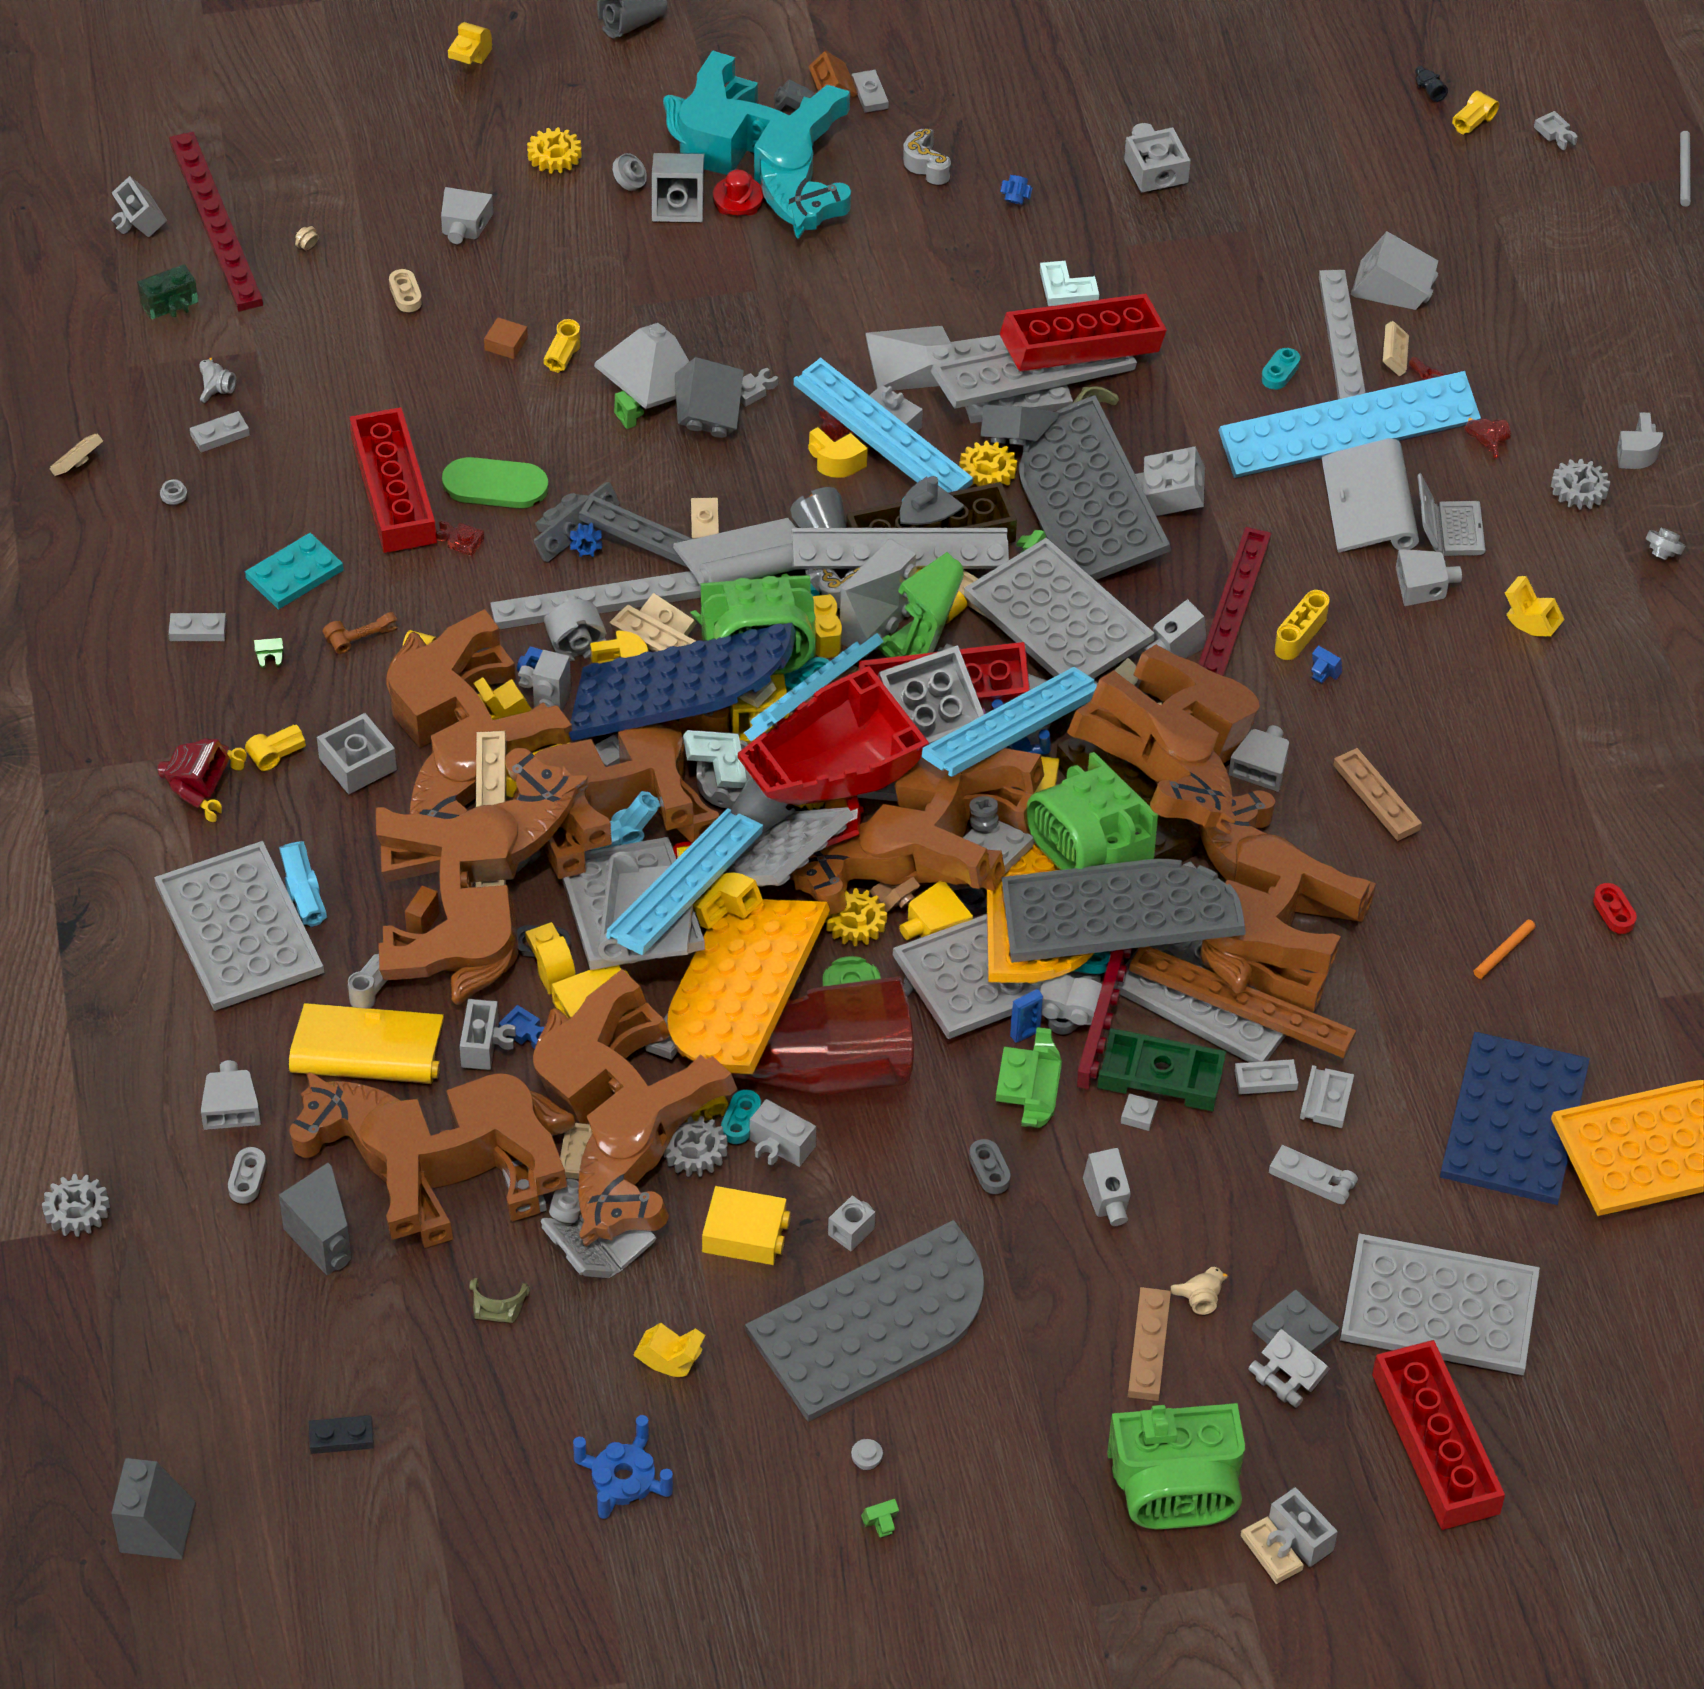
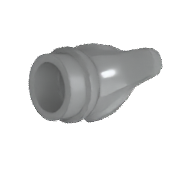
[199,358,236,403]

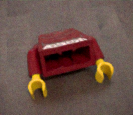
[158,738,247,822]

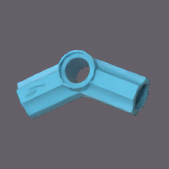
[591,791,660,851]
[279,841,327,927]

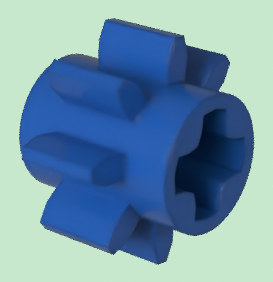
[1000,175,1033,204]
[570,523,602,557]

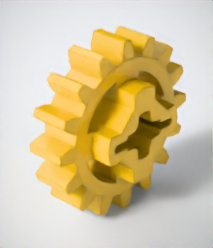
[527,127,582,173]
[959,441,1017,487]
[825,888,887,946]

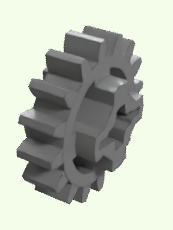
[1551,459,1610,509]
[663,1116,728,1177]
[42,1174,110,1237]

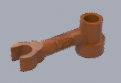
[323,612,398,654]

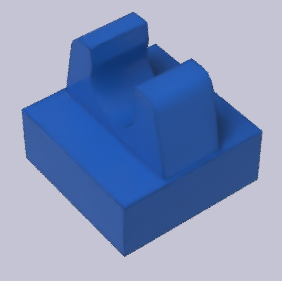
[1311,645,1342,684]

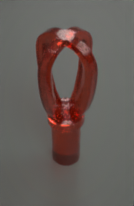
[1409,357,1445,380]

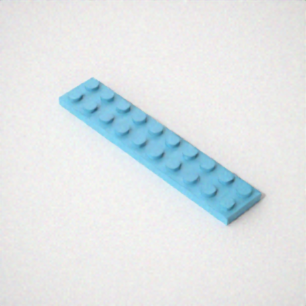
[1218,371,1481,478]

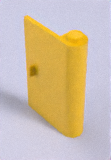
[289,1003,444,1084]

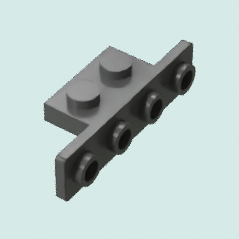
[534,482,620,562]

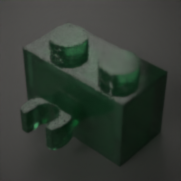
[137,264,198,320]

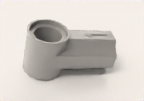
[348,954,387,1009]

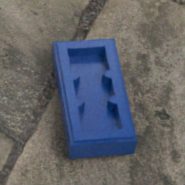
[1010,989,1043,1043]

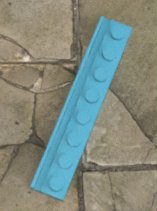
[794,358,973,492]
[744,633,884,741]
[922,667,1097,777]
[606,808,763,955]

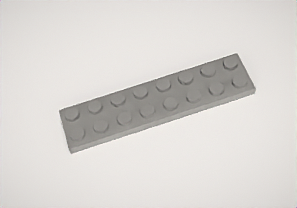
[931,349,1137,409]

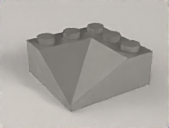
[840,539,917,657]
[878,646,984,744]

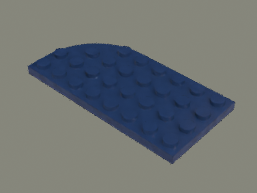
[569,623,796,741]

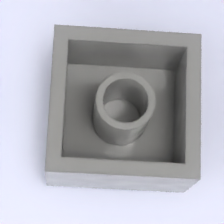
[317,713,397,794]

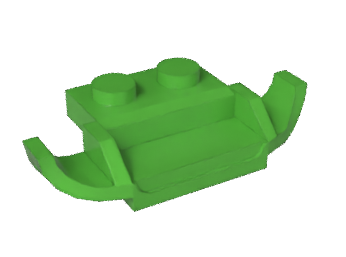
[996,1027,1062,1128]

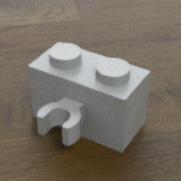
[111,176,167,237]
[869,385,923,432]
[518,650,571,712]
[460,999,516,1070]
[750,1099,816,1167]
[1267,1487,1338,1567]

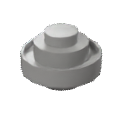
[613,153,647,191]
[1645,527,1686,560]

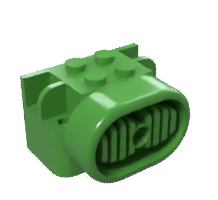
[700,575,816,675]
[1027,752,1158,870]
[1107,1403,1245,1529]

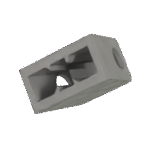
[441,187,493,244]
[1396,549,1462,606]
[1145,599,1207,659]
[1229,725,1289,792]
[201,1060,261,1130]
[1083,1148,1131,1226]

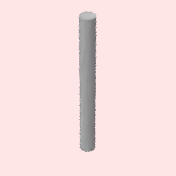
[1680,131,1691,207]

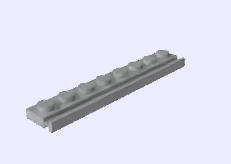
[791,528,1009,569]

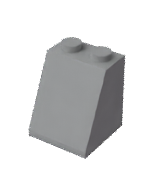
[652,153,704,222]
[1351,231,1438,310]

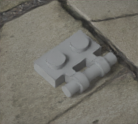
[1248,1329,1330,1408]

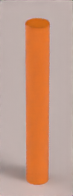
[1474,919,1536,979]

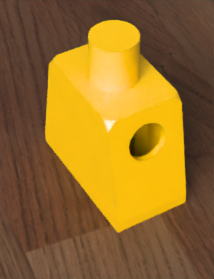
[900,881,973,940]

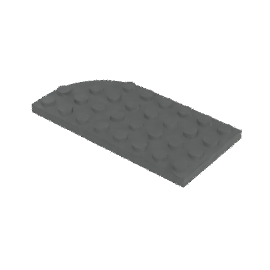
[1019,395,1171,580]
[1002,859,1246,963]
[745,1220,984,1422]

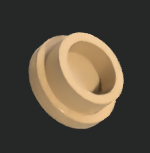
[295,226,319,251]

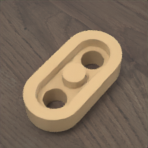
[389,269,422,312]

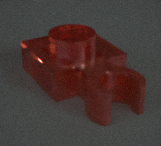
[436,521,484,556]

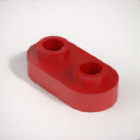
[1593,883,1637,934]

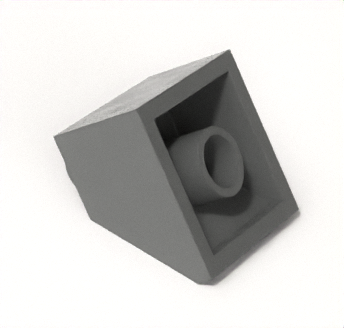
[981,405,1058,445]

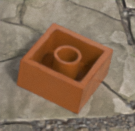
[484,318,528,359]
[405,886,440,934]

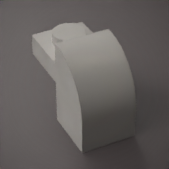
[1617,413,1663,469]

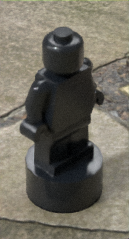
[1415,66,1448,102]

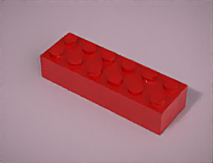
[999,294,1167,371]
[349,407,437,553]
[858,642,1030,712]
[1372,1340,1505,1530]

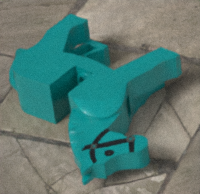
[663,51,851,238]

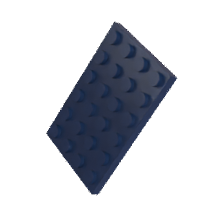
[1440,1031,1590,1205]

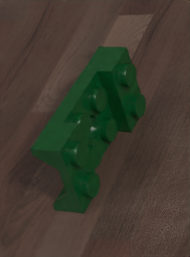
[1097,1028,1226,1112]

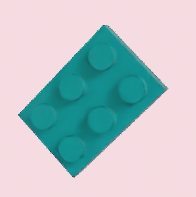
[245,533,344,610]

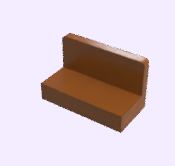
[808,50,858,97]

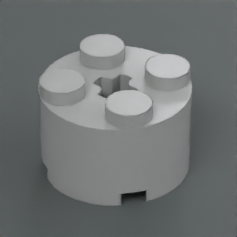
[543,596,607,661]

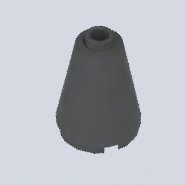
[597,0,668,38]
[790,487,847,528]
[730,776,796,833]

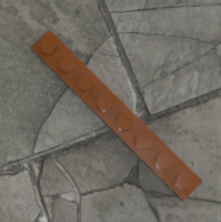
[1129,946,1356,1058]

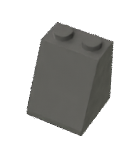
[675,357,744,437]
[279,1163,351,1276]
[111,1458,196,1560]

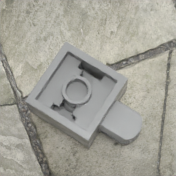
[1124,123,1190,193]
[1135,446,1205,516]

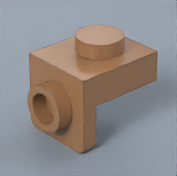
[870,877,920,913]

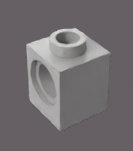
[828,1195,875,1251]

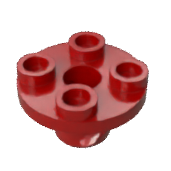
[713,169,763,216]

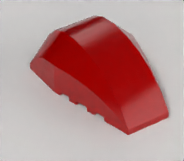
[738,666,929,805]

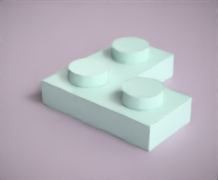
[1040,261,1099,306]
[683,730,747,788]

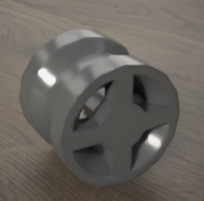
[969,796,999,831]

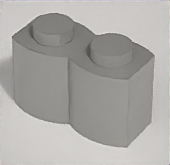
[1040,974,1102,1025]

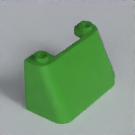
[877,552,964,658]

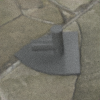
[900,476,964,525]

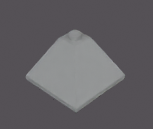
[594,323,689,409]
[865,326,955,390]

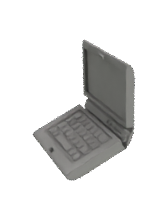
[1418,473,1486,556]
[541,1214,656,1278]

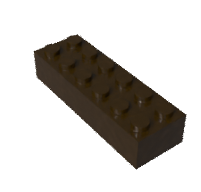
[846,482,1017,543]
[1056,737,1200,862]

